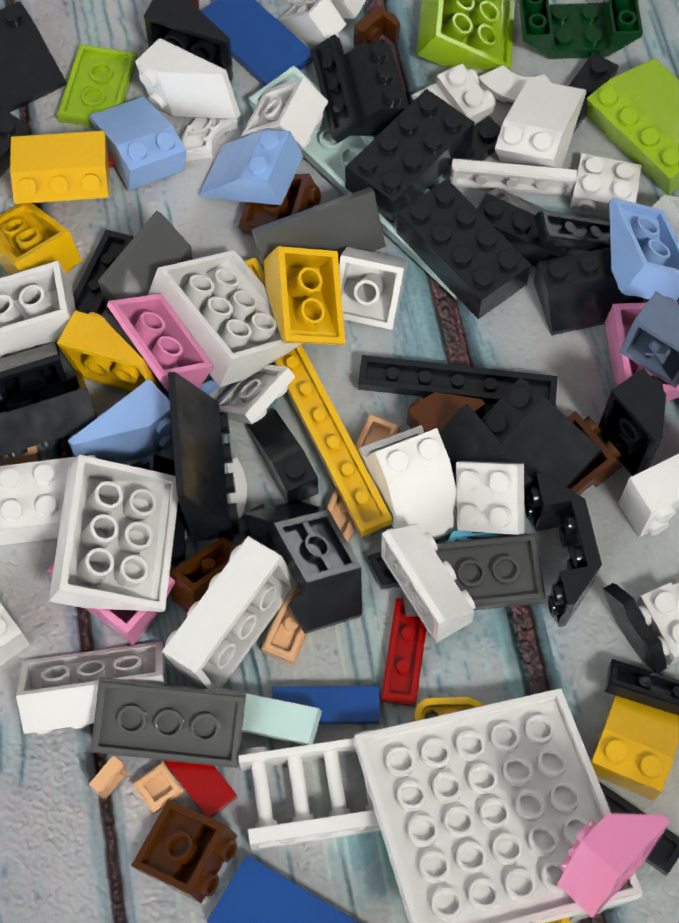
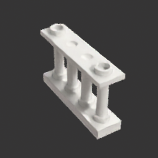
[238,730,381,851]

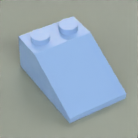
[89,96,186,191]
[199,129,303,205]
[609,197,679,301]
[68,379,173,463]

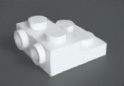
[410,64,495,126]
[570,153,642,219]
[636,582,679,666]

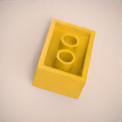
[0,203,82,275]
[264,246,346,346]
[57,311,166,396]
[590,695,679,801]

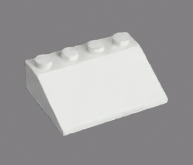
[148,250,303,387]
[49,454,178,612]

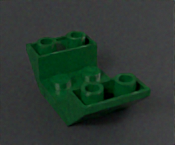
[518,0,643,59]

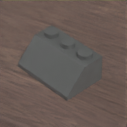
[98,210,193,318]

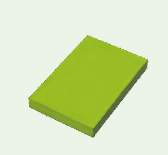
[57,44,138,128]

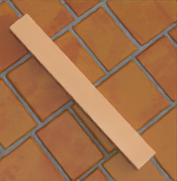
[261,414,400,665]

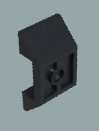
[525,473,602,627]
[241,500,362,634]

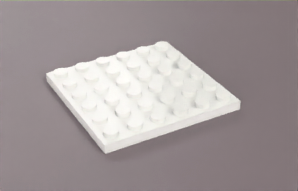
[353,688,643,923]

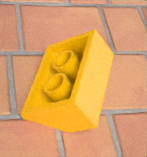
[10,130,112,204]

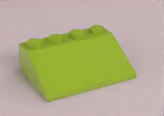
[417,0,515,71]
[587,58,679,195]

